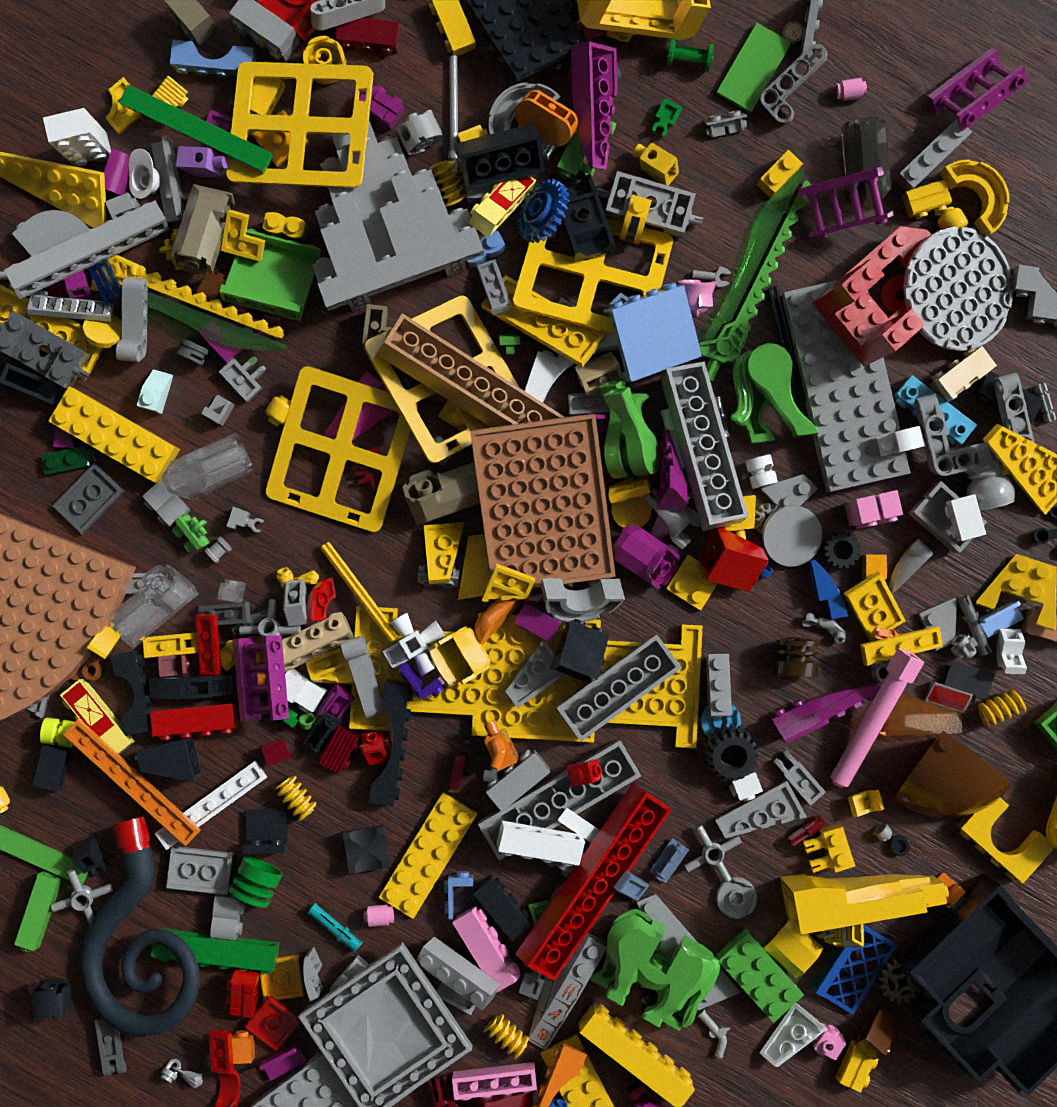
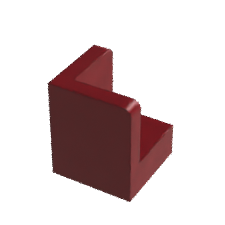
[261,739,294,766]

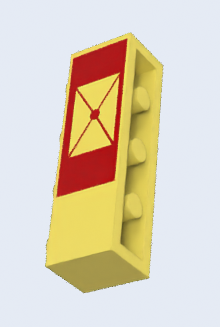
[469,176,536,238]
[60,678,135,755]

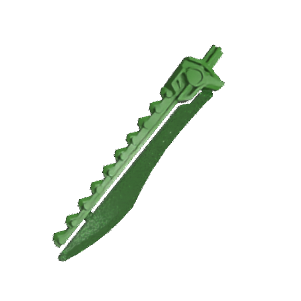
[699,170,812,382]

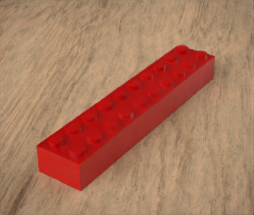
[516,782,672,981]

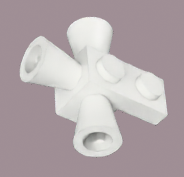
[383,613,446,676]

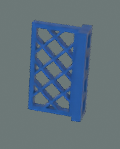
[810,924,897,1015]

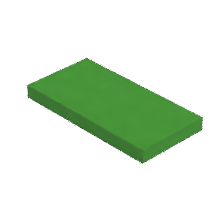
[716,23,792,114]

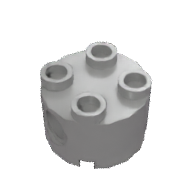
[395,110,444,155]

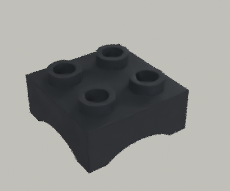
[342,824,391,874]

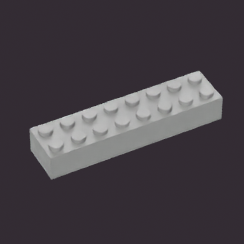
[660,361,748,531]
[478,738,641,860]

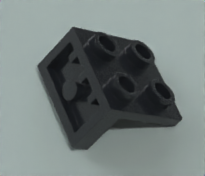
[243,808,288,854]

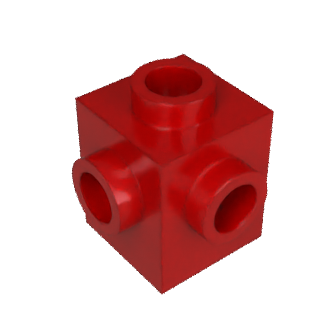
[360,730,391,766]

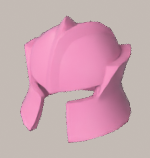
[678,280,717,317]

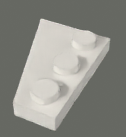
[760,1003,827,1067]

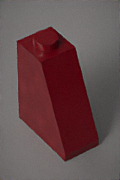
[470,1092,533,1107]

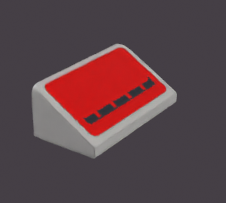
[925,681,973,713]

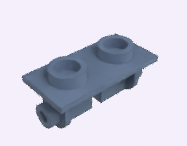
[649,838,689,883]

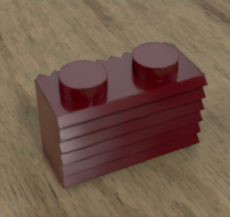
[318,725,361,774]

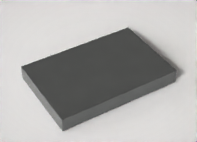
[52,463,125,535]

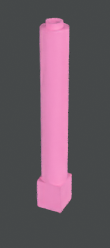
[830,648,924,788]

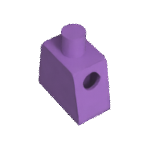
[176,146,229,178]

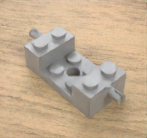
[597,171,703,238]

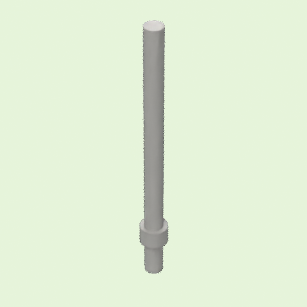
[448,55,458,176]

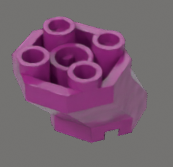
[612,525,680,589]

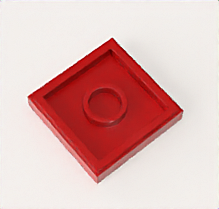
[244,994,301,1052]

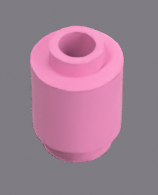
[836,78,867,101]
[364,905,394,927]

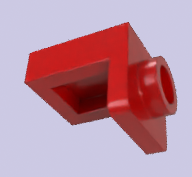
[566,759,602,787]

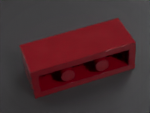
[336,18,401,54]

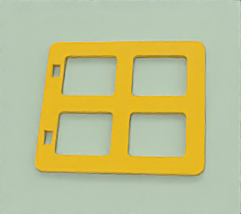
[227,62,373,188]
[513,212,673,335]
[364,296,519,463]
[266,366,417,532]

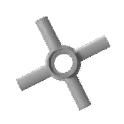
[239,600,301,660]
[685,825,742,883]
[51,869,113,926]

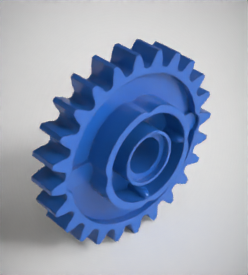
[517,179,570,243]

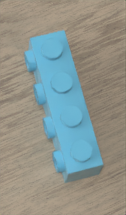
[893,375,977,446]

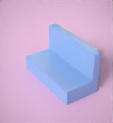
[978,601,1024,638]

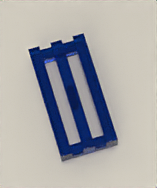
[88,259,122,305]

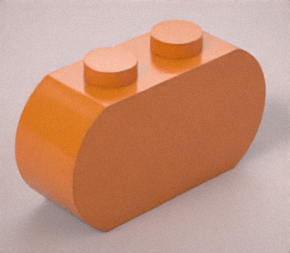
[515,90,578,147]

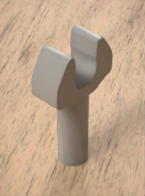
[692,267,731,288]

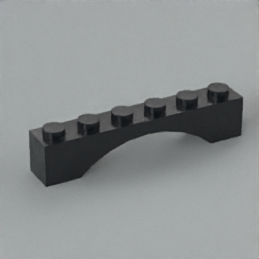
[369,679,414,806]

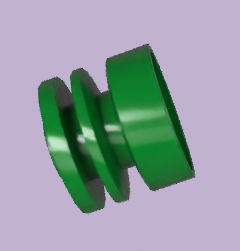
[229,856,283,908]

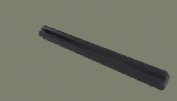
[768,285,806,404]

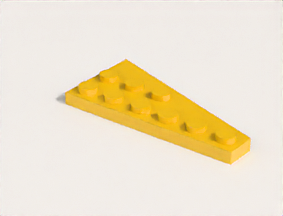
[0,152,107,228]
[983,424,1057,515]

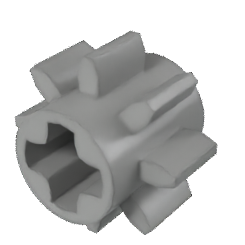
[950,634,978,659]

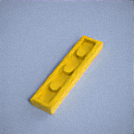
[860,626,943,666]

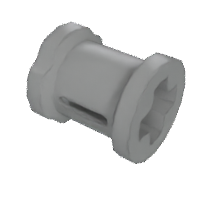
[205,536,232,563]

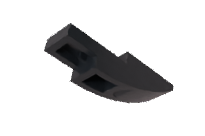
[149,674,233,699]

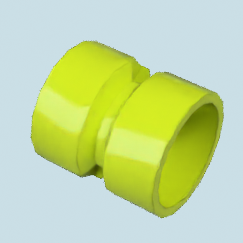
[40,717,75,748]

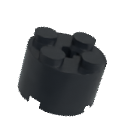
[27,978,72,1020]

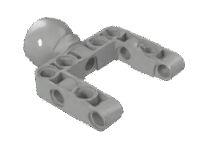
[915,373,1034,511]

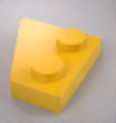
[306,647,355,684]

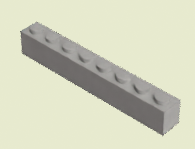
[4,201,169,299]

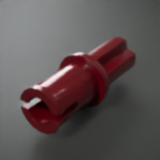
[787,815,827,847]

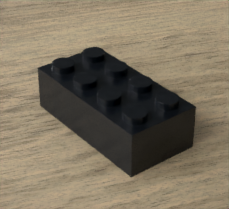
[454,123,545,192]

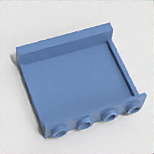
[604,282,702,382]

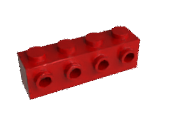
[150,703,238,740]

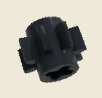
[639,989,658,1011]

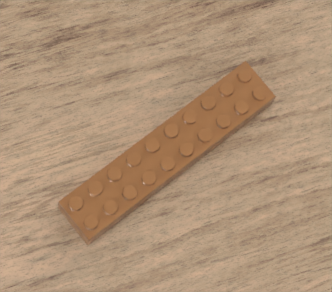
[377,313,564,427]

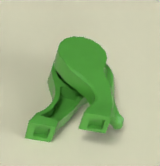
[731,343,819,444]
[599,379,660,479]

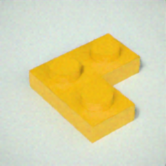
[221,210,265,262]

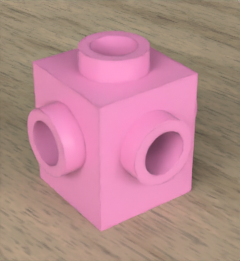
[812,1023,846,1060]

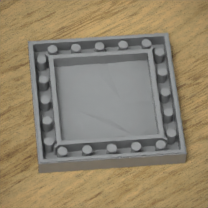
[297,942,473,1107]

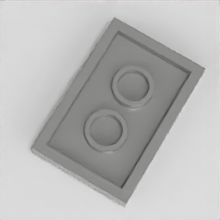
[166,846,234,895]

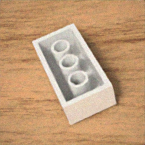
[43,108,111,166]

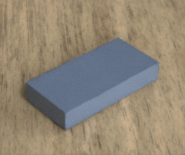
[614,871,649,901]

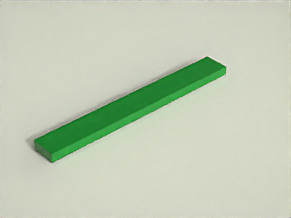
[119,85,273,173]

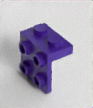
[398,661,447,700]

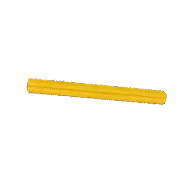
[321,542,399,643]

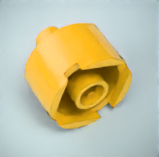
[303,36,347,84]

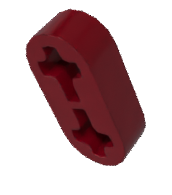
[449,753,466,793]

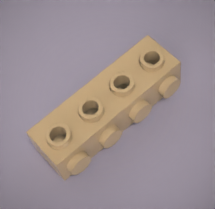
[282,612,355,672]

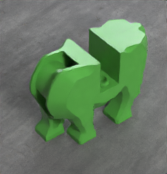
[590,909,720,1031]

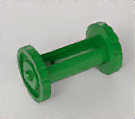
[666,39,714,72]

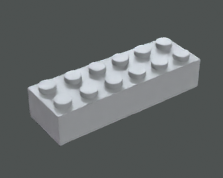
[556,634,681,741]

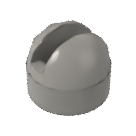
[873,823,892,841]

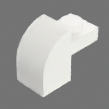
[876,426,926,457]
[996,629,1027,674]

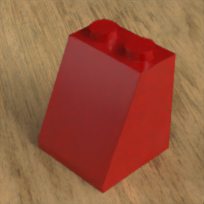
[697,527,768,592]

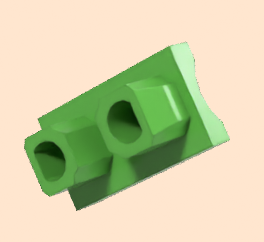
[172,514,210,553]

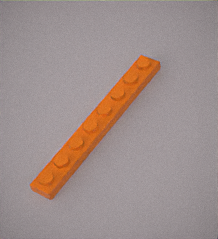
[63,719,201,846]

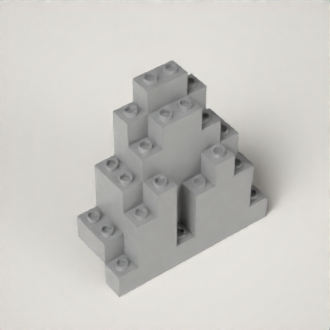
[312,121,484,311]

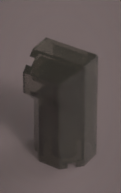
[841,117,891,210]

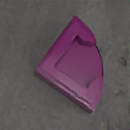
[53,427,76,448]

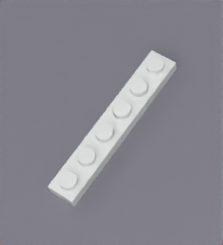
[155,761,267,850]

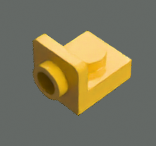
[220,640,235,672]

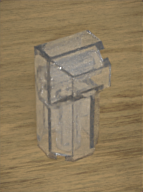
[162,433,254,501]
[107,565,199,649]

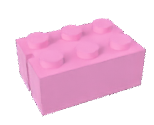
[844,490,903,529]

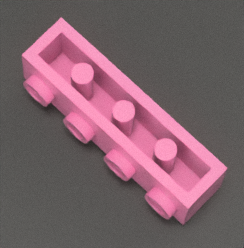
[452,905,521,993]
[452,1062,537,1100]

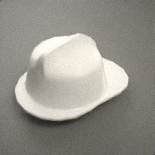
[129,148,161,199]

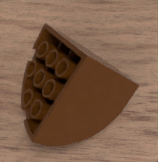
[894,730,1012,819]

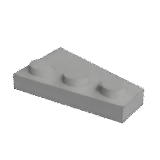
[800,0,823,58]
[505,639,565,708]

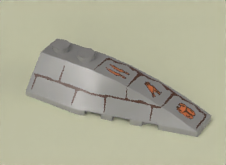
[528,932,607,1050]

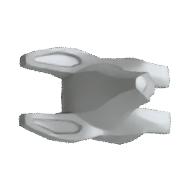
[645,487,701,549]

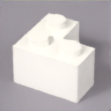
[285,669,328,713]

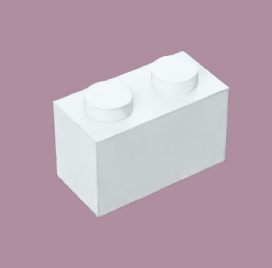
[945,494,986,542]

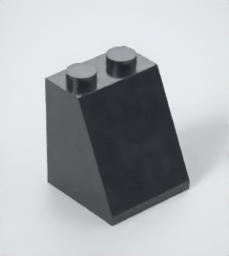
[550,619,609,683]
[135,736,203,781]

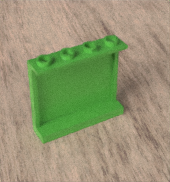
[219,229,321,321]

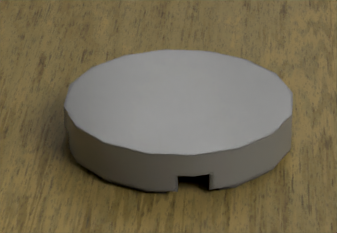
[716,877,757,919]

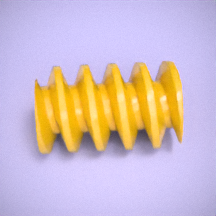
[430,160,467,206]
[978,689,1026,728]
[274,776,317,822]
[483,1013,529,1060]

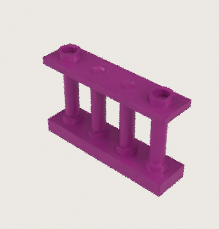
[928,48,1027,131]
[798,166,893,239]
[233,635,289,722]

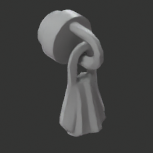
[160,1059,203,1088]

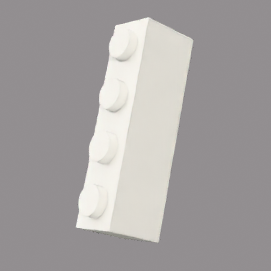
[496,821,585,866]

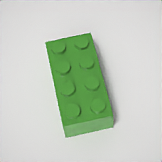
[715,928,804,1023]

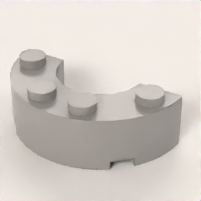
[489,82,560,134]
[541,578,625,622]

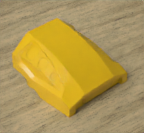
[763,919,823,979]

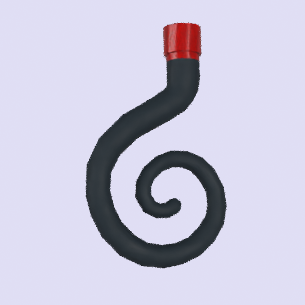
[80,816,200,1037]

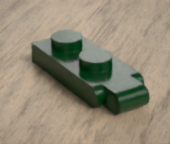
[41,446,99,475]

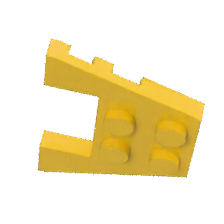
[976,554,1057,632]

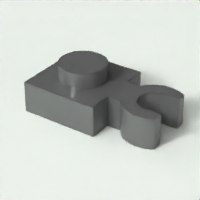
[518,968,545,1000]

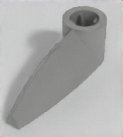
[889,538,933,594]

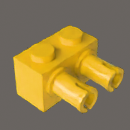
[803,823,855,873]

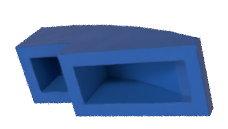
[808,560,848,619]

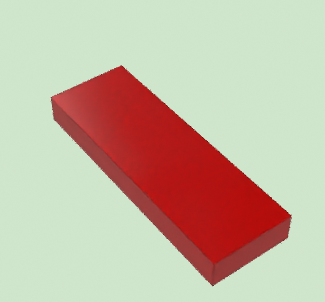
[195,614,221,676]

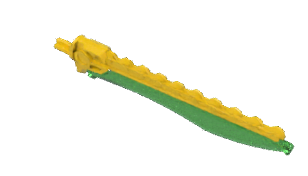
[86,255,287,351]

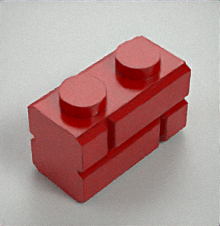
[226,970,259,1018]

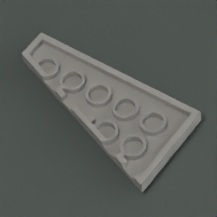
[636,893,741,1011]

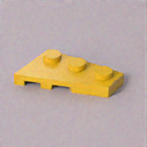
[424,522,464,584]

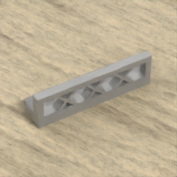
[151,135,185,224]

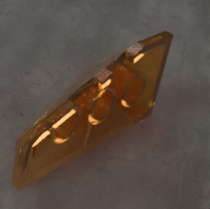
[880,693,962,736]

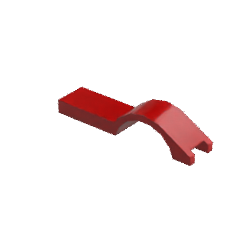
[209,1029,240,1107]

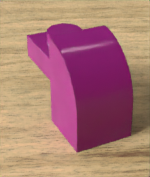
[47,270,91,299]

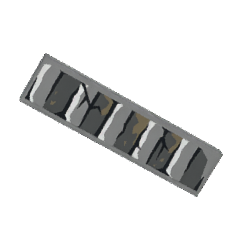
[27,295,114,322]

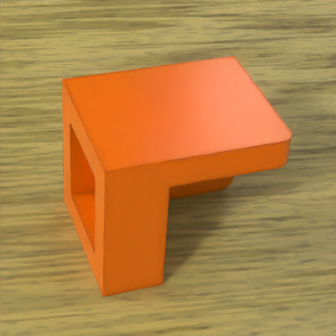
[937,872,966,907]

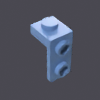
[444,871,474,919]

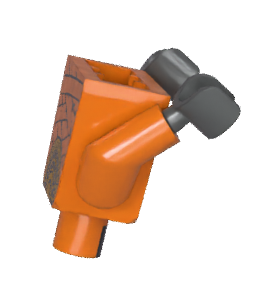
[483,720,519,782]

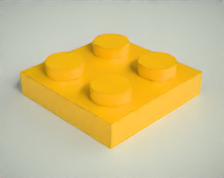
[666,555,718,611]

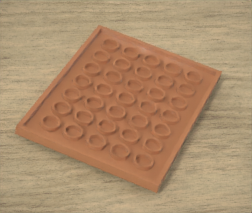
[470,413,616,588]

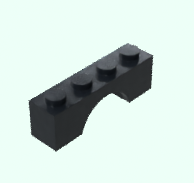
[110,650,152,736]

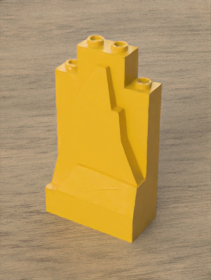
[780,873,949,935]

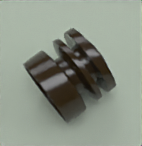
[774,637,819,677]

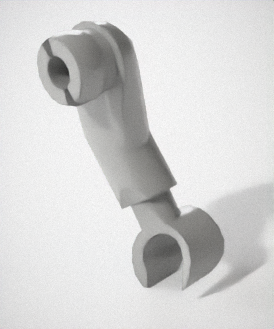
[803,613,846,644]

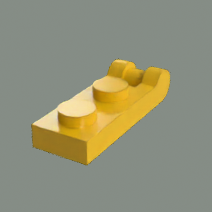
[143,633,198,658]

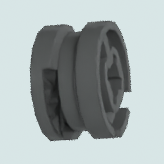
[176,339,209,366]

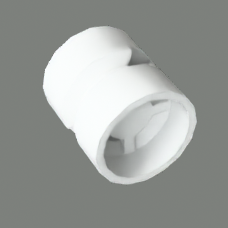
[745,455,778,489]

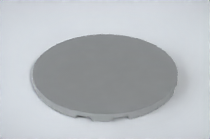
[904,227,1013,351]

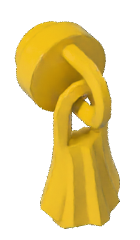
[276,567,319,589]

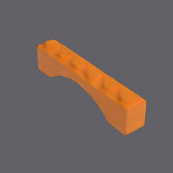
[532,1041,587,1107]

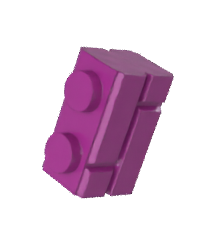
[359,84,405,130]

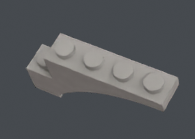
[1011,265,1057,327]

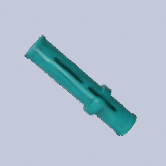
[307,903,363,953]

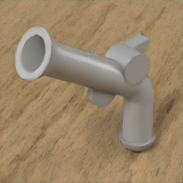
[696,1008,730,1059]

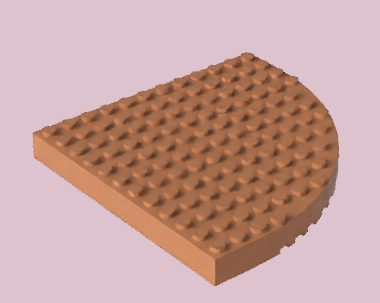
[0,513,136,721]

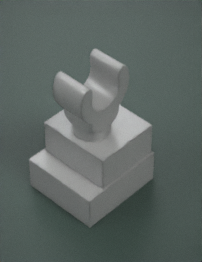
[227,507,264,532]

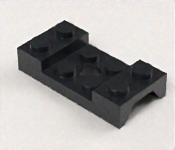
[562,174,615,262]

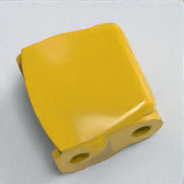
[427,626,490,690]

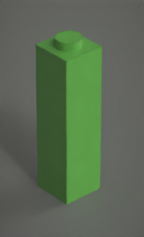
[14,870,63,952]

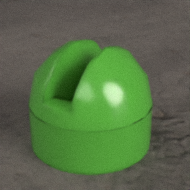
[299,713,316,731]

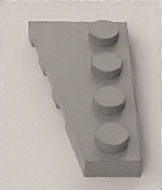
[715,780,807,838]

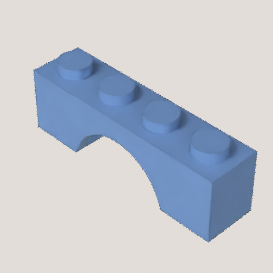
[170,39,257,78]

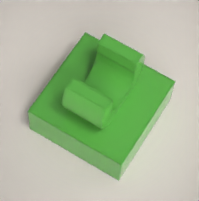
[499,332,520,354]

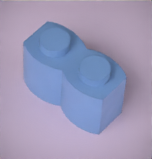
[466,231,505,267]

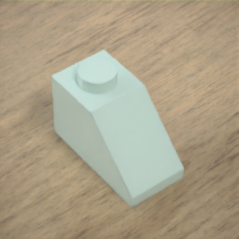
[137,369,174,414]

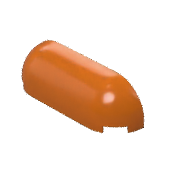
[474,588,535,645]

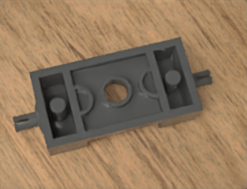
[0,311,90,388]

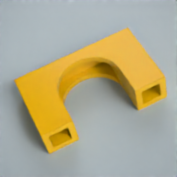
[956,798,1054,883]

